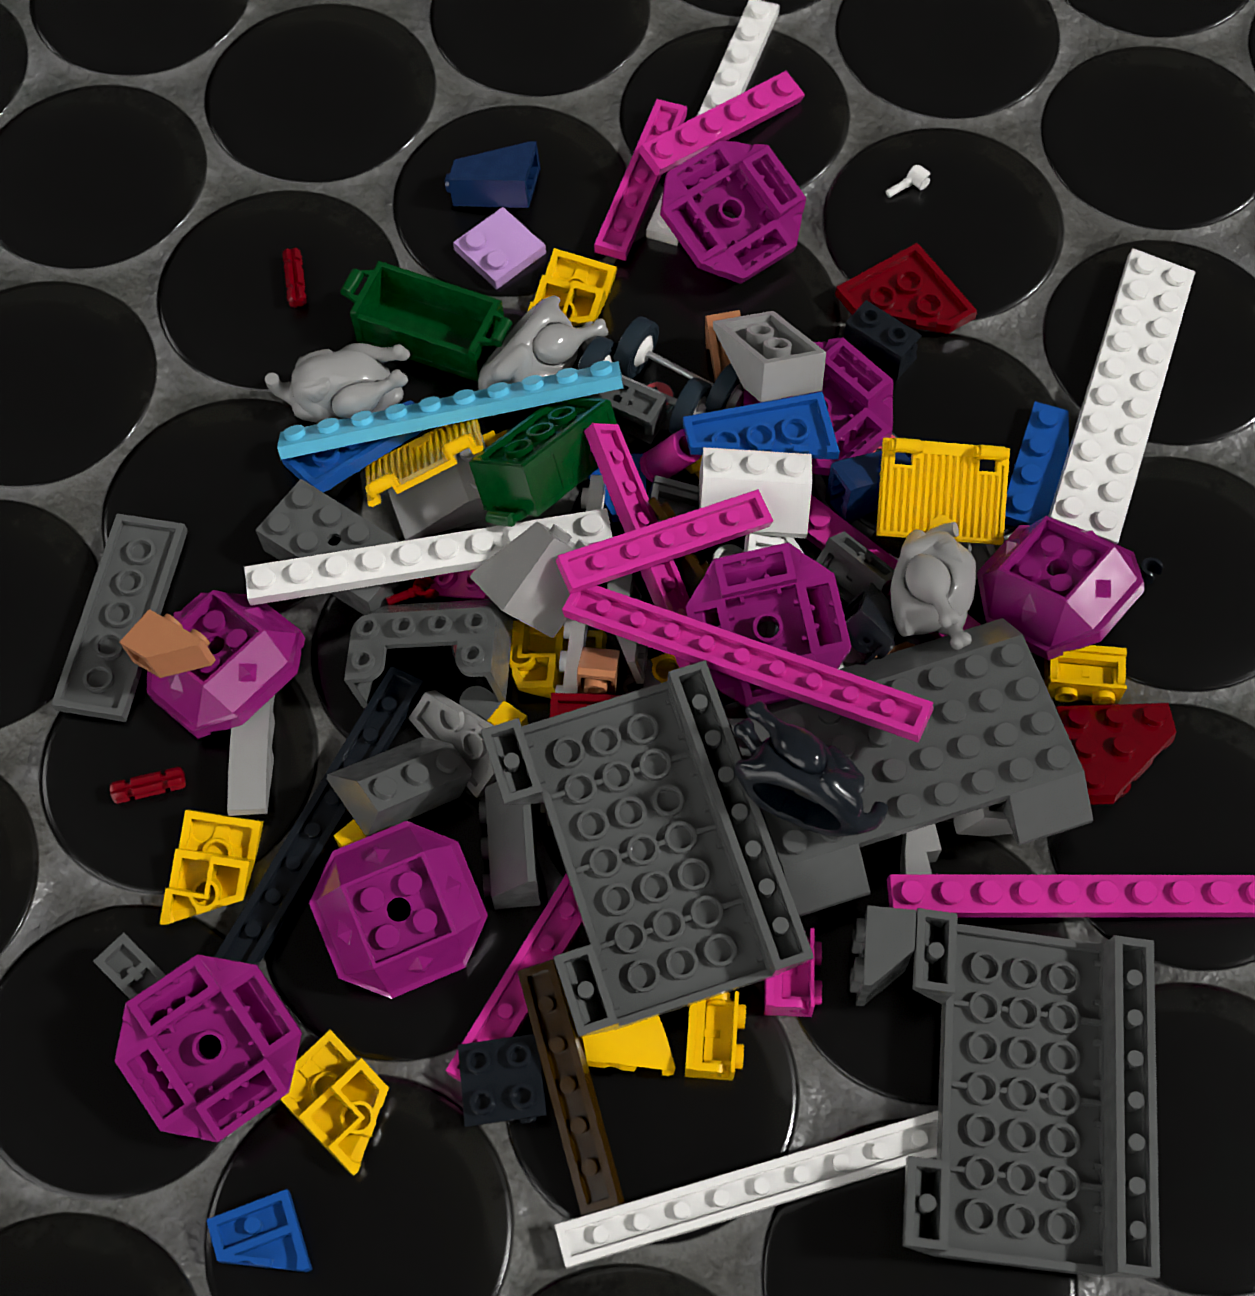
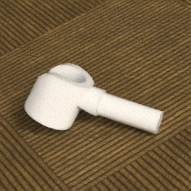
[885,165,931,198]

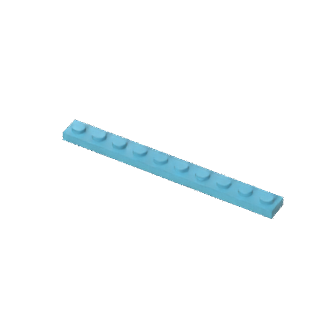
[277,361,623,460]

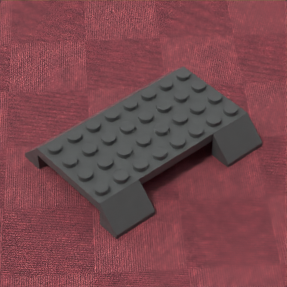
[723,618,1093,917]
[481,660,814,1037]
[903,908,1160,1278]

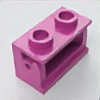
[764,928,822,1017]

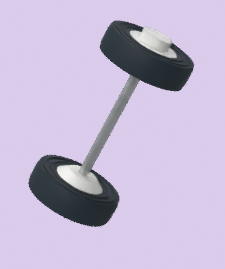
[613,317,743,413]
[577,336,712,435]

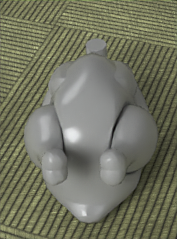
[478,295,608,417]
[265,343,410,423]
[890,522,976,650]

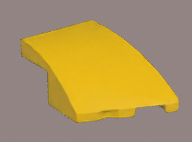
[527,248,617,326]
[509,620,607,698]
[160,809,263,925]
[580,1016,675,1076]
[279,1029,389,1176]

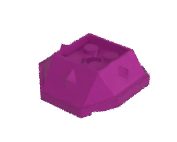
[660,140,806,284]
[743,337,893,476]
[977,516,1144,660]
[685,542,851,708]
[147,590,305,739]
[309,821,488,999]
[115,955,302,1142]

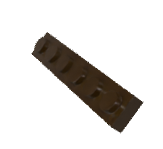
[517,959,625,1215]

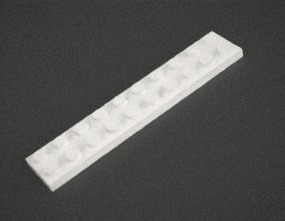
[1048,248,1195,545]

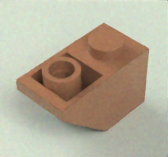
[119,609,216,678]
[577,647,620,695]

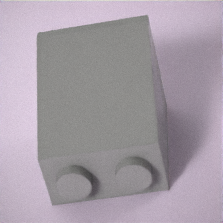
[470,521,588,638]

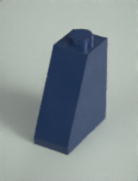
[445,141,540,208]
[825,450,911,524]

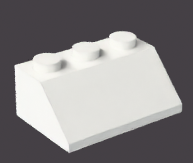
[699,447,812,538]

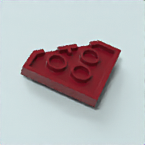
[835,243,977,334]
[1056,703,1177,805]

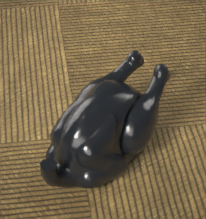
[733,700,888,837]

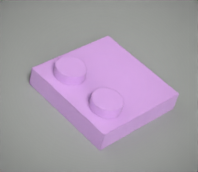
[453,207,546,289]

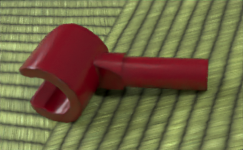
[386,577,439,605]

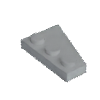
[408,690,496,798]

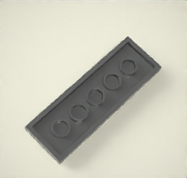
[51,514,188,722]

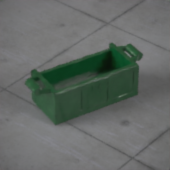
[340,261,513,382]
[469,397,617,527]

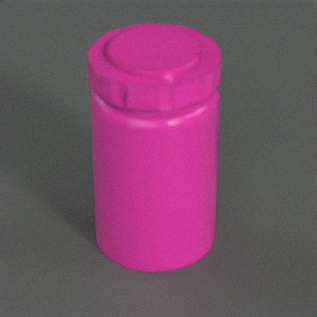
[640,429,702,482]

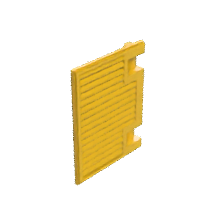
[365,419,484,507]
[876,438,1010,545]

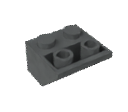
[849,905,916,1006]

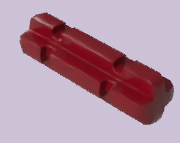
[283,247,307,308]
[110,767,186,804]

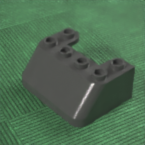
[344,599,513,708]

